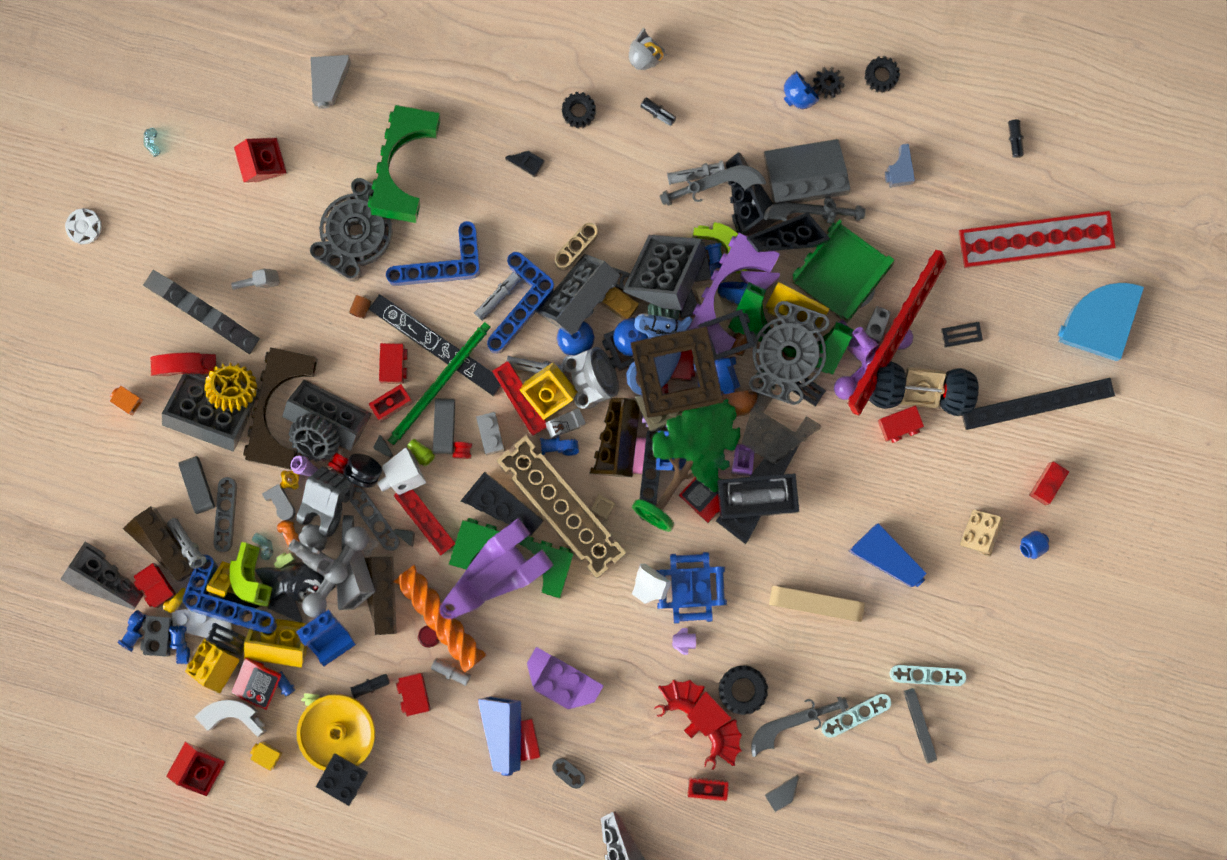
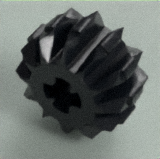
[813,67,845,99]

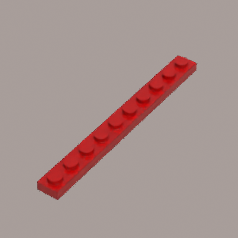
[847,249,947,416]

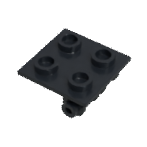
[316,753,368,806]

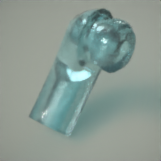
[143,128,161,157]
[251,533,274,560]

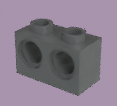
[140,616,173,657]

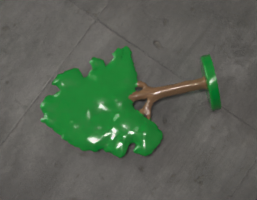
[632,398,740,532]

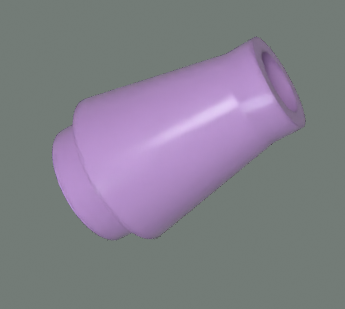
[291,456,319,476]

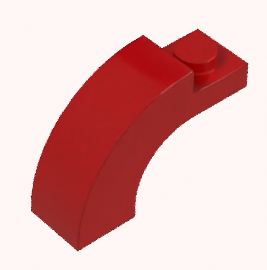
[150,352,216,376]

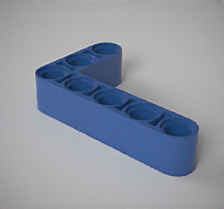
[386,221,480,286]
[487,252,554,354]
[183,555,277,634]

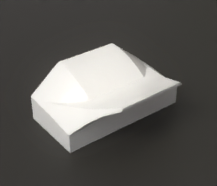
[632,564,671,604]

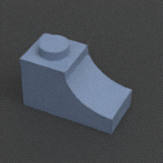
[885,144,915,188]

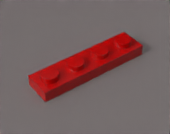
[492,361,547,436]
[393,489,455,556]

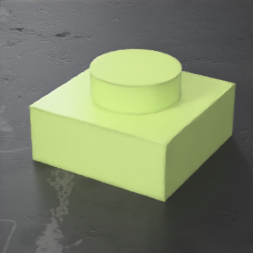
[274,552,296,568]

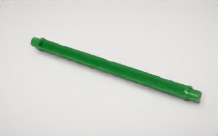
[388,322,491,445]

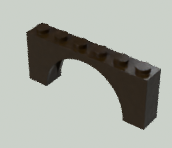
[243,347,318,470]

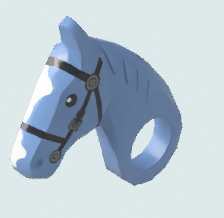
[626,314,692,395]

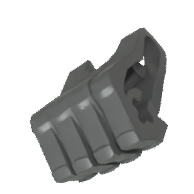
[296,466,355,537]

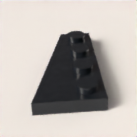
[461,471,544,536]

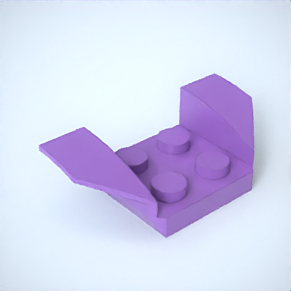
[527,647,604,709]

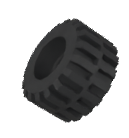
[718,665,768,715]

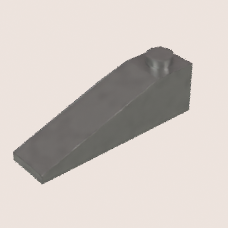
[61,542,143,610]
[601,811,645,860]

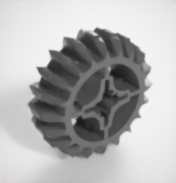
[289,413,341,463]

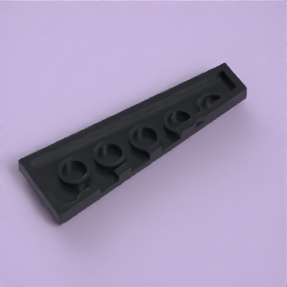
[715,431,801,545]

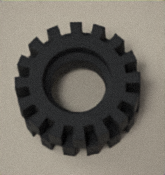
[864,56,900,93]
[562,92,596,129]

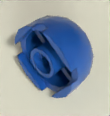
[784,71,819,109]
[613,318,649,357]
[557,321,595,356]

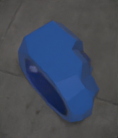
[718,281,748,305]

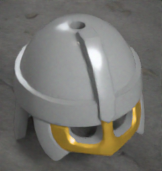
[628,28,667,70]

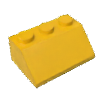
[765,282,829,334]
[244,618,308,668]

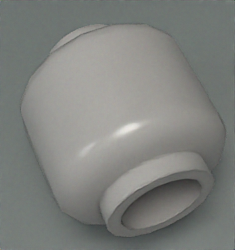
[299,524,327,551]

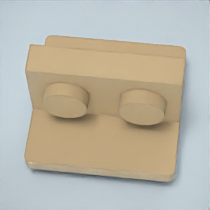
[960,510,1004,557]

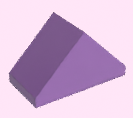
[740,271,780,290]
[731,444,755,476]

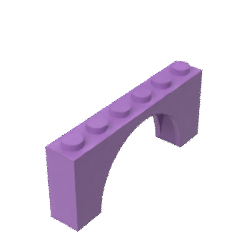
[686,233,780,358]

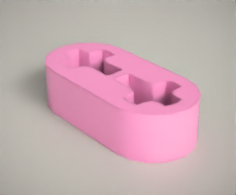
[633,437,646,474]

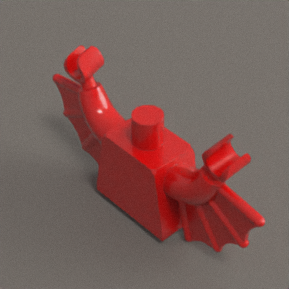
[654,679,742,770]

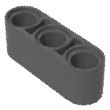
[433,398,455,454]
[178,456,215,514]

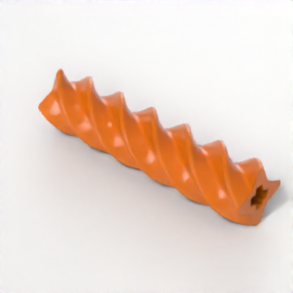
[393,564,487,673]

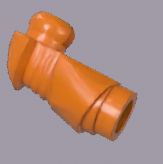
[277,520,300,546]

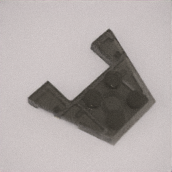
[742,387,821,465]

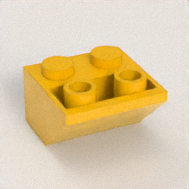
[185,638,240,694]

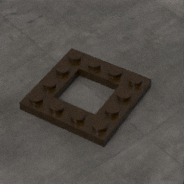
[630,325,724,418]

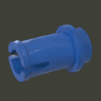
[278,671,295,697]

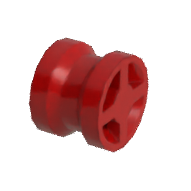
[452,442,472,459]
[328,453,348,474]

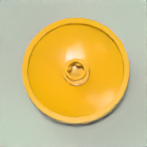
[297,694,376,771]

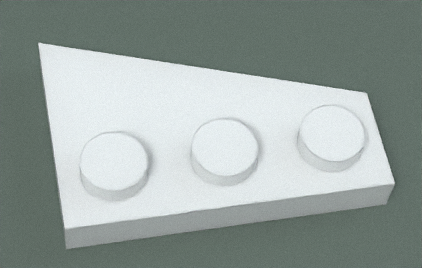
[172,606,234,642]

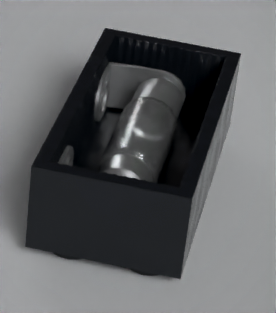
[717,473,799,520]

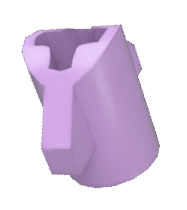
[672,628,696,655]

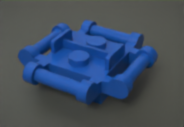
[655,552,727,624]

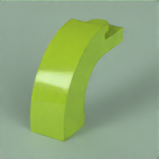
[693,222,747,274]
[229,542,272,606]

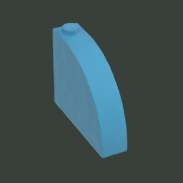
[1058,283,1144,361]

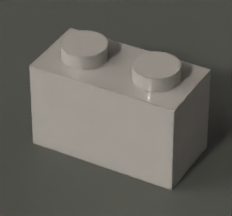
[476,412,505,456]

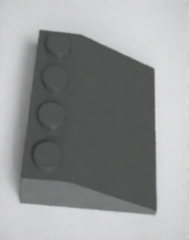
[764,139,850,204]
[623,235,706,310]
[537,254,620,335]
[162,374,256,452]

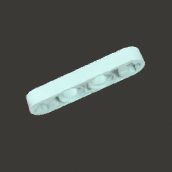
[889,665,966,686]
[821,694,891,738]

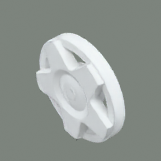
[65,209,102,244]

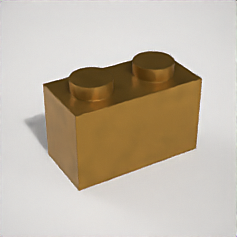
[600,287,639,320]

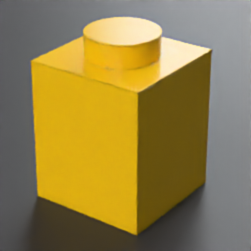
[250,741,283,771]

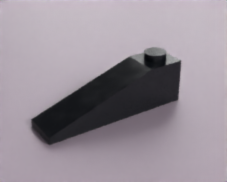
[726,152,779,236]
[747,212,830,252]

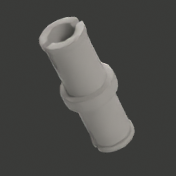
[431,658,471,686]

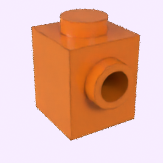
[110,385,143,416]

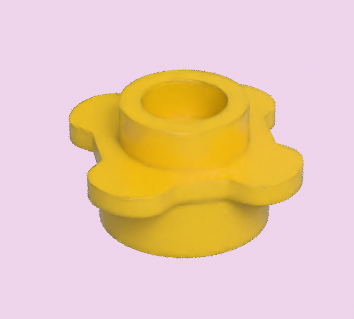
[280,470,299,490]

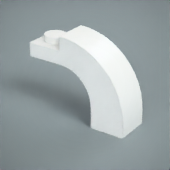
[195,700,266,737]

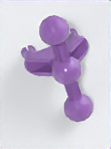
[834,320,914,400]

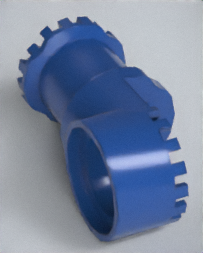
[705,243,727,282]
[540,436,579,456]
[117,610,146,651]
[169,625,190,664]

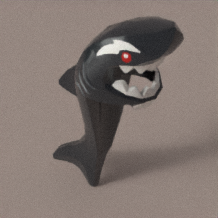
[218,562,336,614]

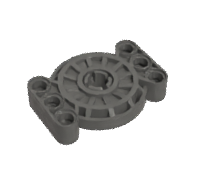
[310,178,393,282]
[749,301,830,405]

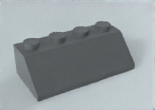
[282,380,372,451]

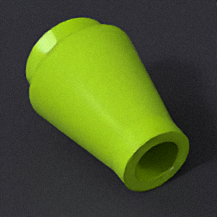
[407,439,435,467]

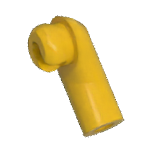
[163,588,186,613]

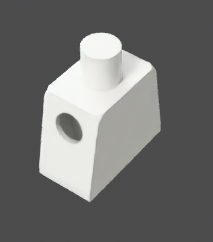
[377,448,426,494]

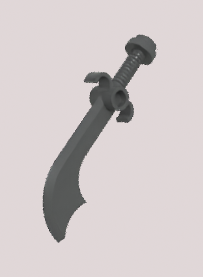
[660,165,766,206]
[764,197,865,224]
[751,696,849,757]

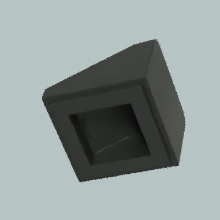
[373,435,393,458]
[394,529,415,547]

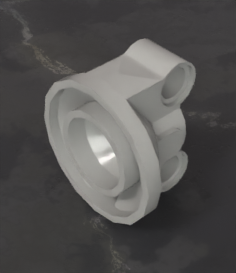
[562,347,619,409]

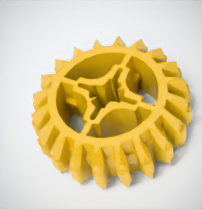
[204,362,257,413]

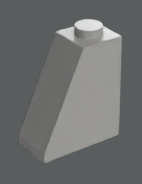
[311,55,351,109]
[336,550,375,610]

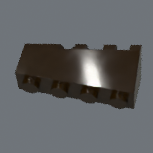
[589,398,640,477]
[123,506,194,582]
[364,556,397,635]

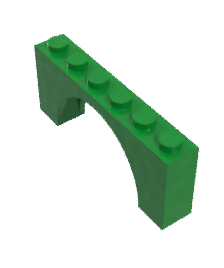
[368,105,440,223]
[728,282,854,375]
[449,518,574,598]

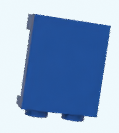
[296,609,356,667]

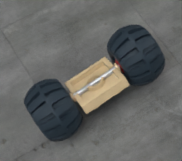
[869,361,979,416]

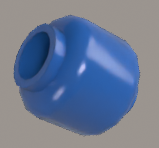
[1020,531,1049,559]

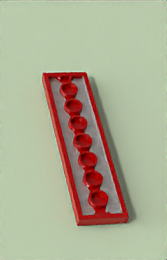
[958,211,1116,268]

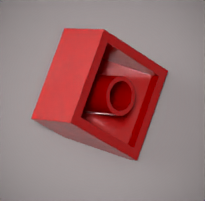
[234,138,287,183]
[166,742,225,796]

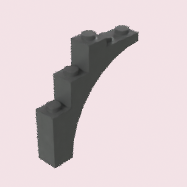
[143,270,260,354]

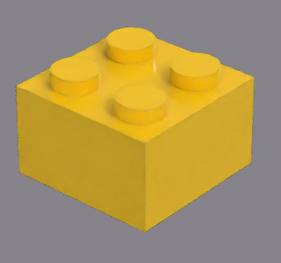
[520,362,577,420]

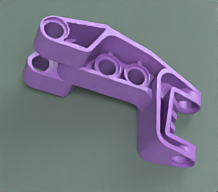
[440,518,554,619]

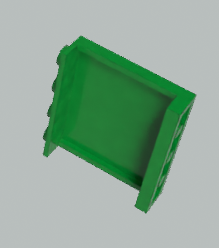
[792,219,895,323]

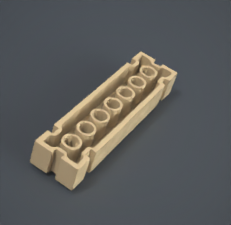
[496,435,626,578]

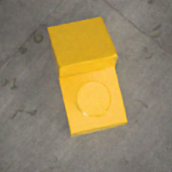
[206,561,232,597]

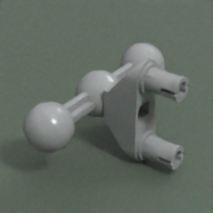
[288,526,369,617]

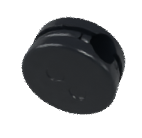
[344,453,382,488]

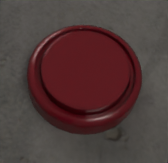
[418,625,439,648]

